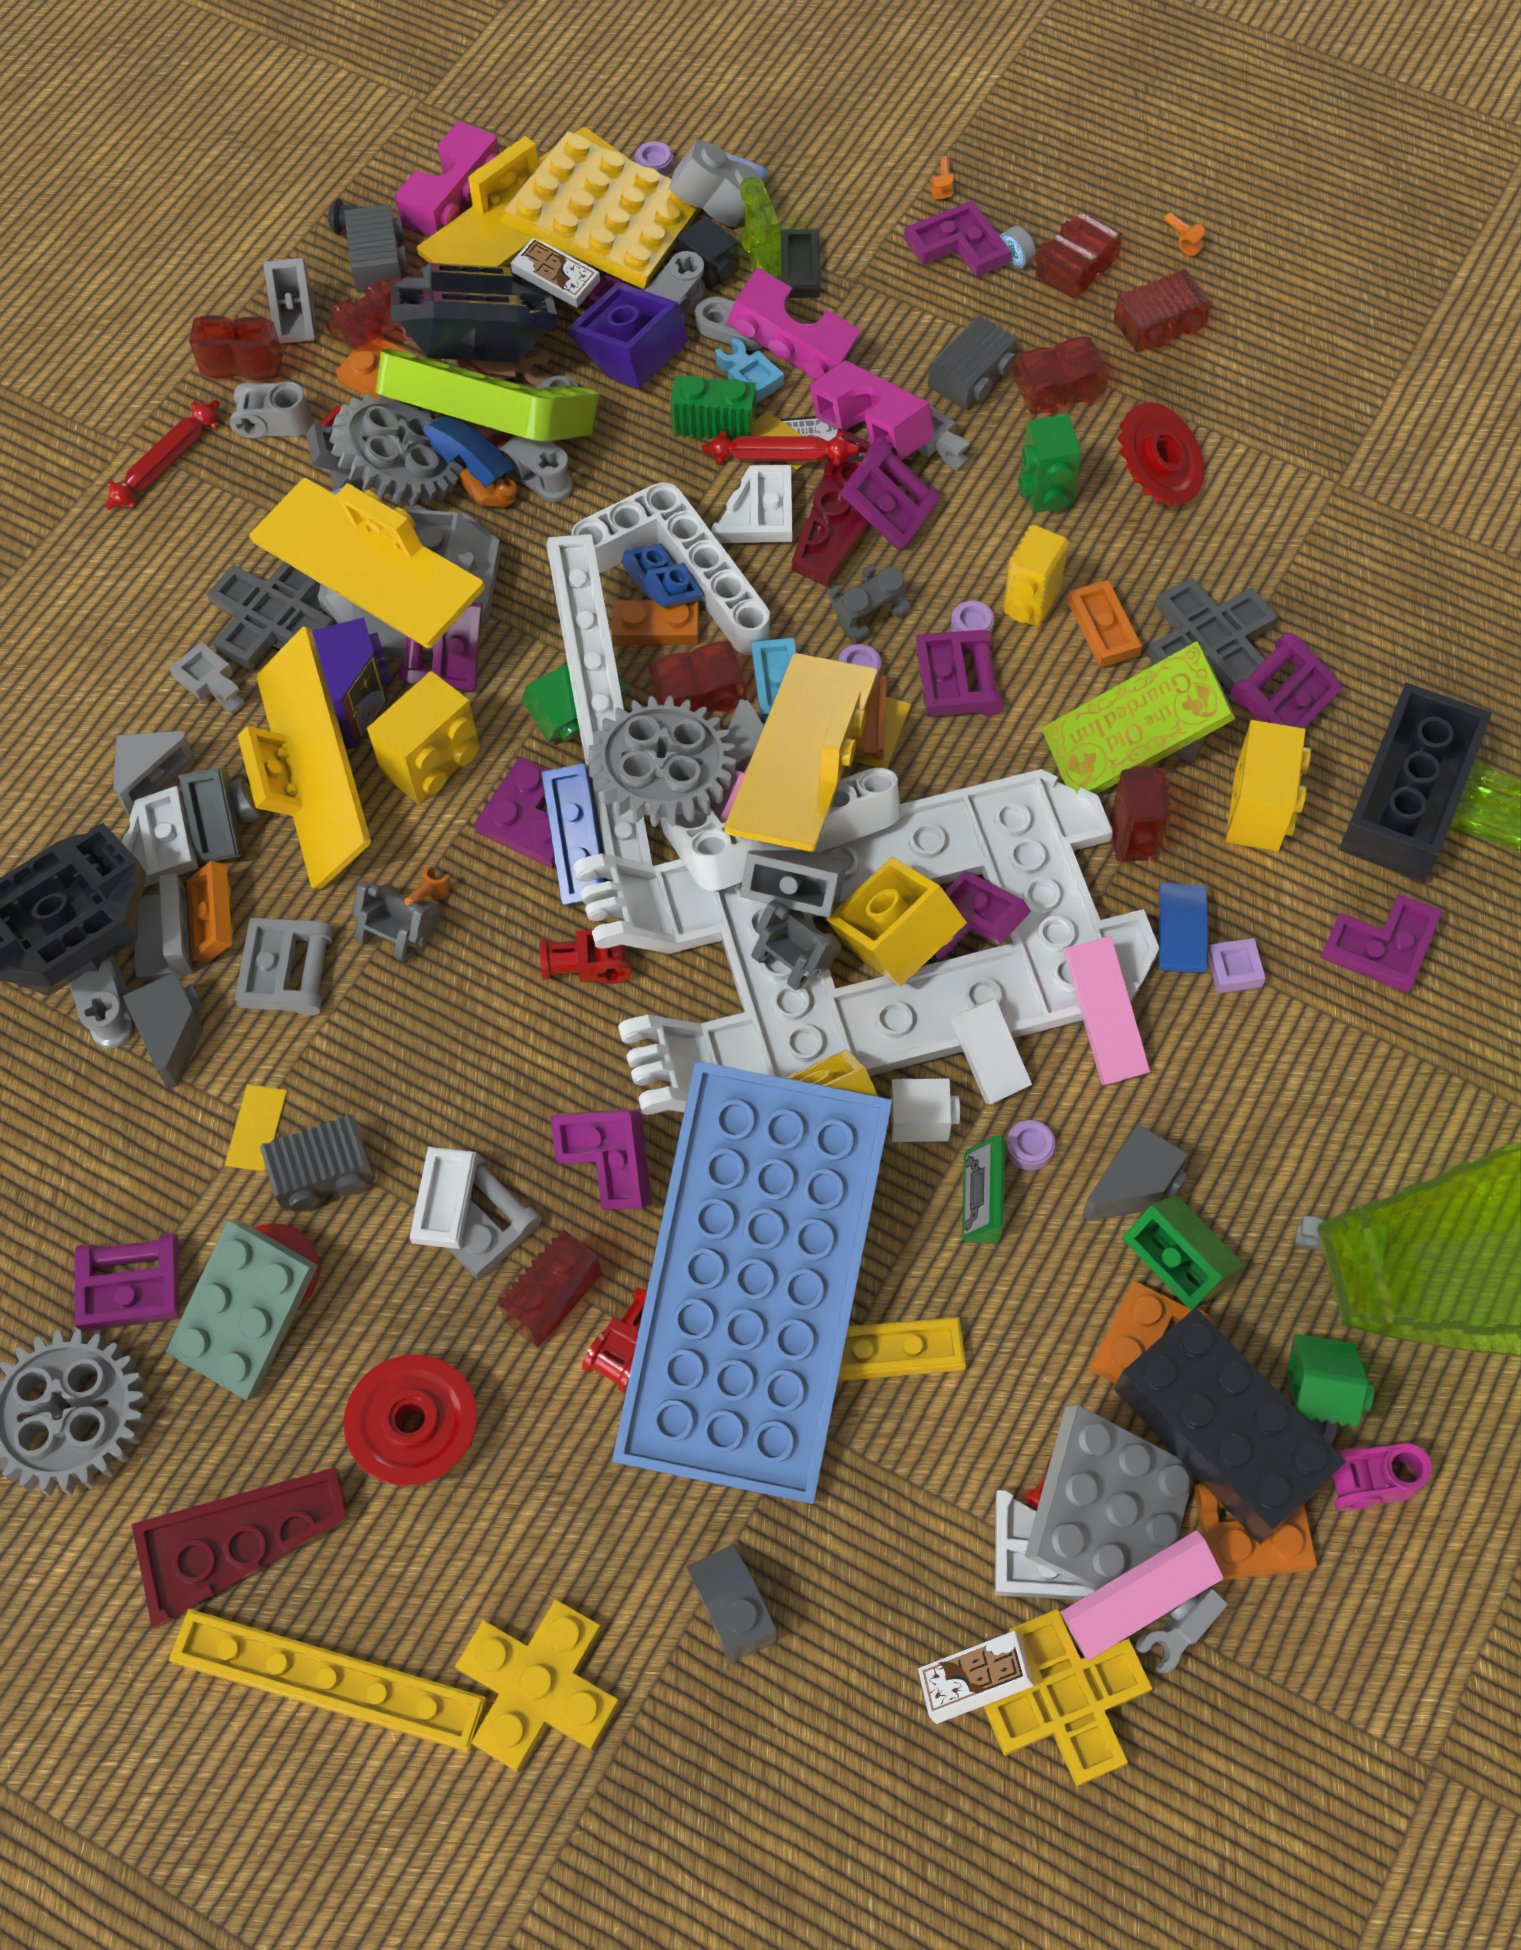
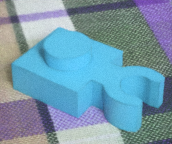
[715,338,784,404]

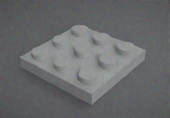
[1024,1405,1194,1591]

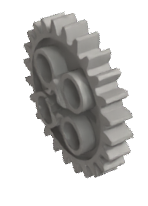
[329,393,464,506]
[589,696,736,827]
[0,1329,149,1496]

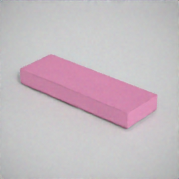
[1063,936,1150,1085]
[1060,1530,1224,1661]

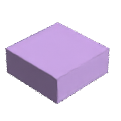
[1207,938,1266,993]

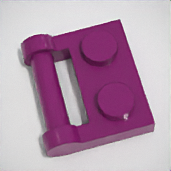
[839,436,941,550]
[399,602,483,691]
[915,630,1004,717]
[1230,632,1343,728]
[75,1233,180,1331]

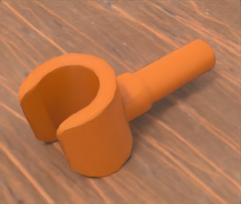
[930,156,954,200]
[1165,212,1205,256]
[404,866,450,907]

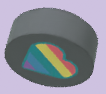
[230,776,267,823]

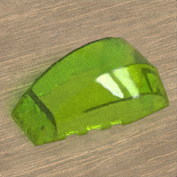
[1317,1143,1521,1356]

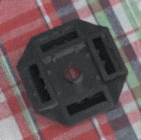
[391,263,557,363]
[0,823,147,996]

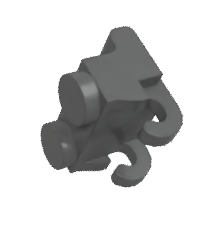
[828,564,911,644]
[352,880,441,963]
[751,900,841,991]

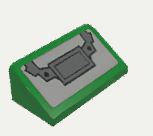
[962,1135,1005,1244]

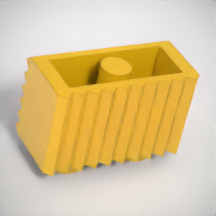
[1003,525,1069,627]

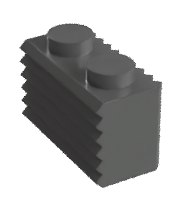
[344,204,409,293]
[928,315,1017,410]
[260,1114,375,1212]

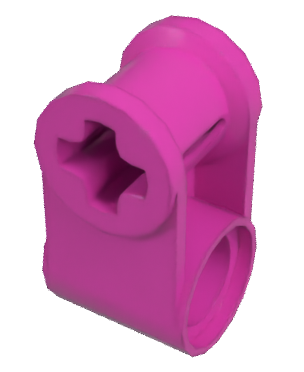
[1333,1443,1432,1511]

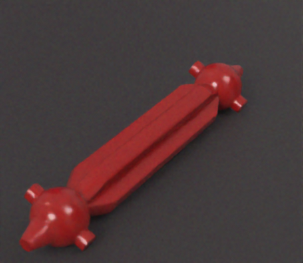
[105,400,220,510]
[701,431,860,467]

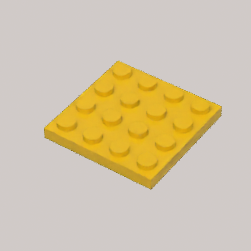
[501,131,702,290]

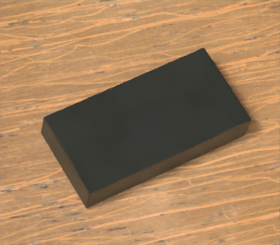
[780,229,820,298]
[179,767,245,864]

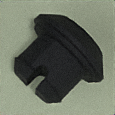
[328,198,358,235]

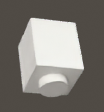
[890,1078,960,1142]

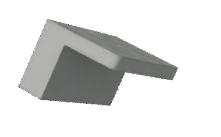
[134,873,193,981]

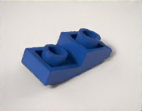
[422,415,514,488]
[621,543,703,608]
[1157,882,1207,973]

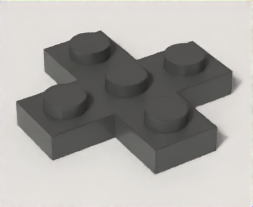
[207,562,335,671]
[1146,577,1278,691]

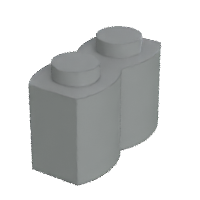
[669,140,763,228]

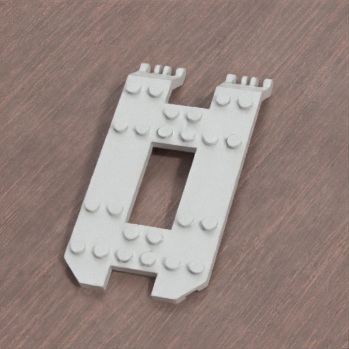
[573,769,1160,1115]

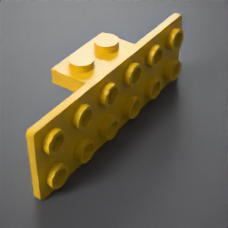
[417,127,632,267]
[249,478,485,648]
[238,627,371,890]
[725,653,877,852]

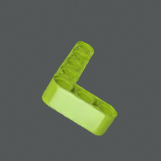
[376,349,599,441]

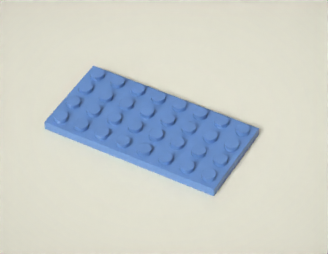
[612,1061,892,1504]

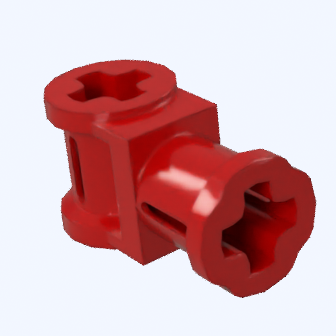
[539,929,632,984]
[582,1287,647,1394]

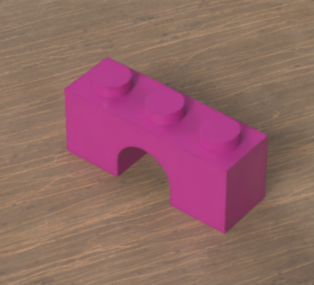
[395,121,499,236]
[726,267,861,379]
[810,360,934,460]

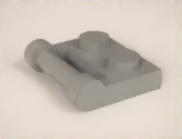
[235,918,334,1016]
[412,1152,542,1281]

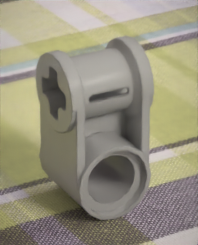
[644,251,705,323]
[230,381,313,438]
[499,435,573,502]
[69,955,133,1049]

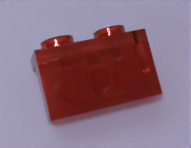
[325,276,402,351]

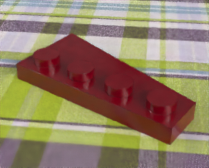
[792,428,910,587]
[131,1467,349,1628]

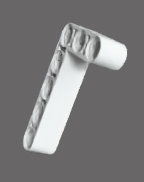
[571,482,770,655]
[660,768,900,891]

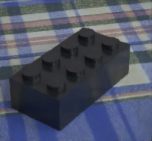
[1338,682,1492,882]
[1114,1307,1347,1545]

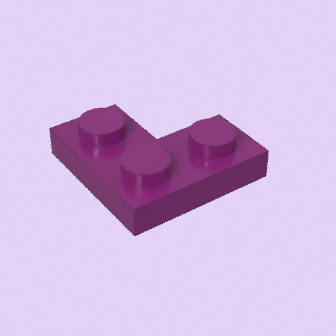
[904,200,1011,277]
[474,757,556,868]
[932,870,1031,962]
[1320,893,1442,993]
[551,1108,652,1209]

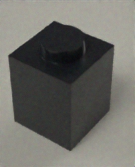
[677,216,739,290]

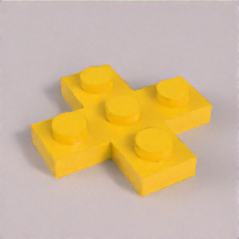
[455,1599,620,1773]
[983,1609,1152,1787]

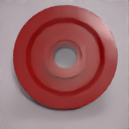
[1117,402,1204,507]
[344,1354,478,1488]

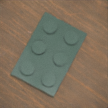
[166,1218,318,1401]

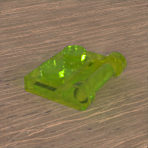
[740,177,781,281]
[1450,759,1521,852]

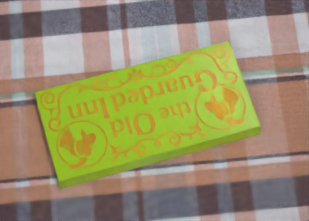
[1041,641,1236,795]

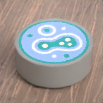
[1000,226,1036,268]

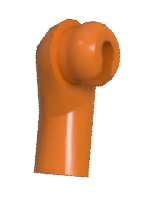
[458,468,517,508]

